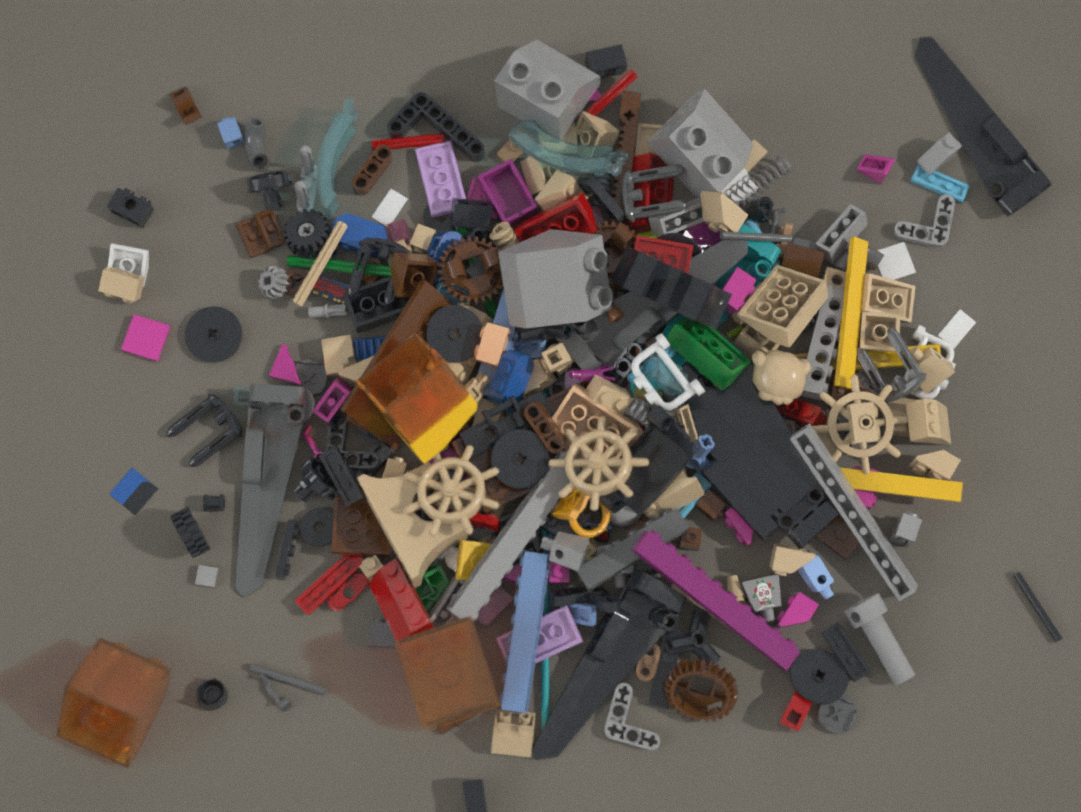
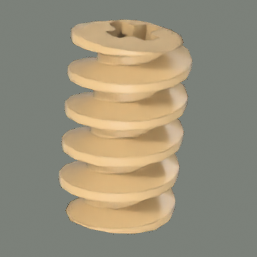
[489,222,520,251]

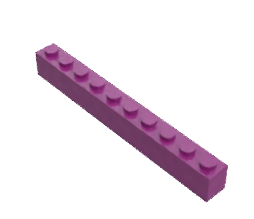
[630,530,801,670]

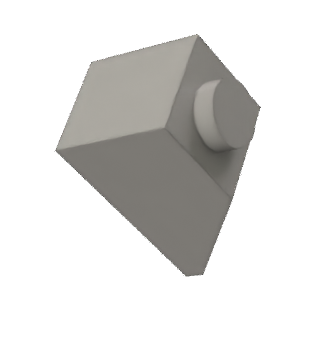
[917,133,962,175]

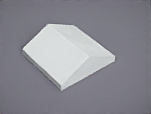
[108,243,149,287]

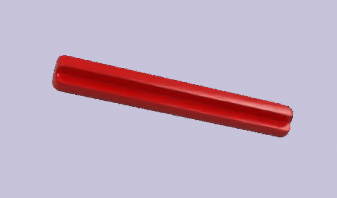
[578,70,638,120]
[371,133,445,151]

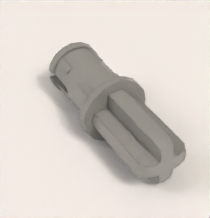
[308,303,347,319]

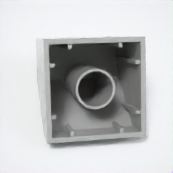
[494,40,600,143]
[646,89,754,197]
[498,229,613,328]

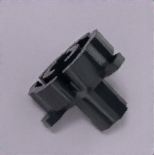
[247,170,293,210]
[294,457,337,502]

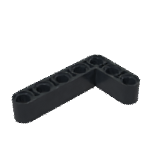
[387,92,485,162]

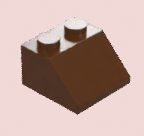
[390,252,438,297]

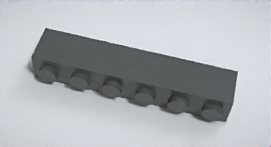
[576,508,689,592]

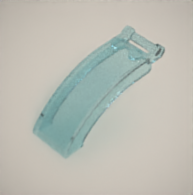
[317,98,357,220]
[509,120,629,176]

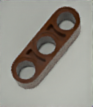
[352,145,392,196]
[524,401,566,453]

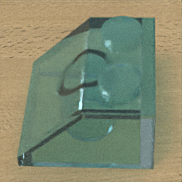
[641,354,688,395]

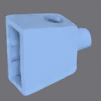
[797,555,835,600]

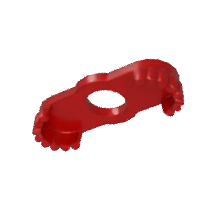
[328,573,368,611]

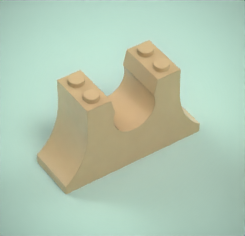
[357,462,468,588]

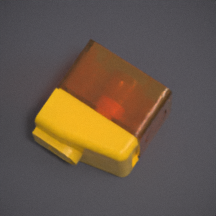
[355,334,478,464]

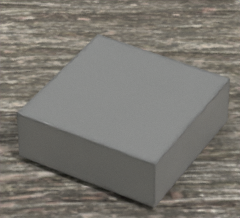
[195,565,219,588]

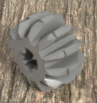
[257,266,289,299]
[625,397,648,427]

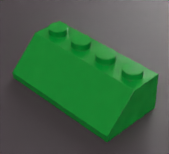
[666,317,751,390]

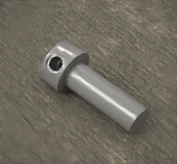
[844,592,915,685]

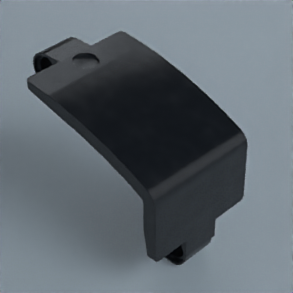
[599,403,693,515]

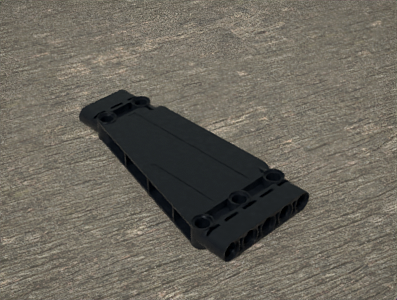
[657,332,840,549]

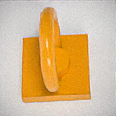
[550,483,610,538]

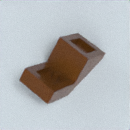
[169,86,202,126]

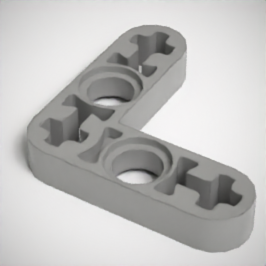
[893,194,955,248]
[604,683,661,751]

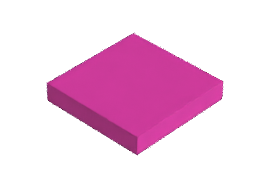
[121,314,171,362]

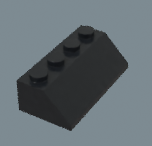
[343,276,411,334]

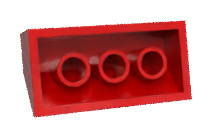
[628,152,674,233]
[513,192,597,242]
[369,559,436,650]

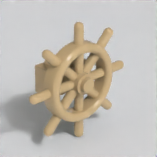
[812,375,908,474]
[548,416,649,511]
[403,445,499,537]

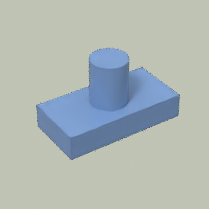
[513,339,546,360]
[560,603,596,626]

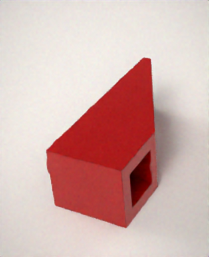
[774,398,828,434]
[778,676,821,733]

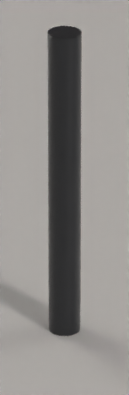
[1013,572,1063,642]

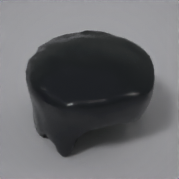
[196,678,228,711]

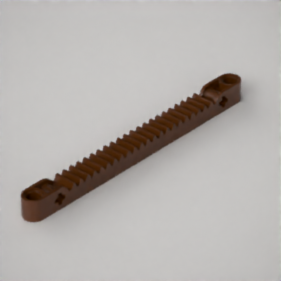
[605,91,641,301]

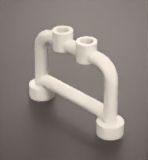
[891,325,956,399]
[631,333,705,411]

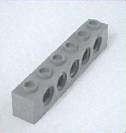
[800,285,845,400]

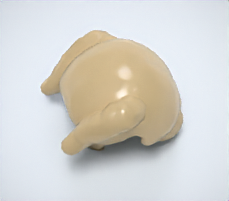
[752,350,812,405]

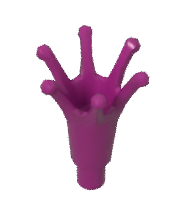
[569,363,616,382]

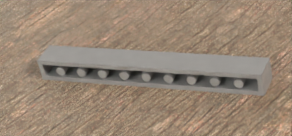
[790,423,918,601]
[445,450,581,625]

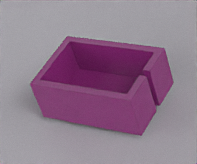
[478,159,538,227]

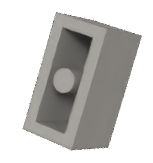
[889,512,922,547]

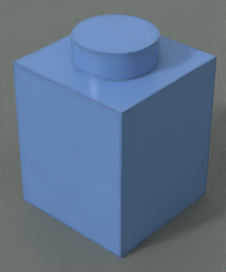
[217,117,244,149]

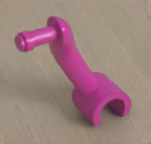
[302,424,323,459]

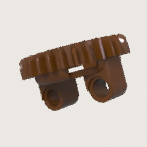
[592,220,636,290]
[437,236,503,306]
[664,658,738,723]

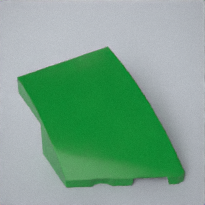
[415,559,449,613]

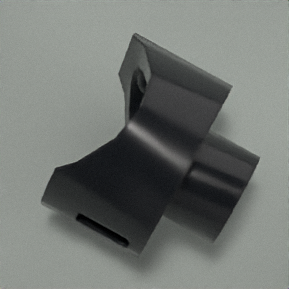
[746,196,774,224]

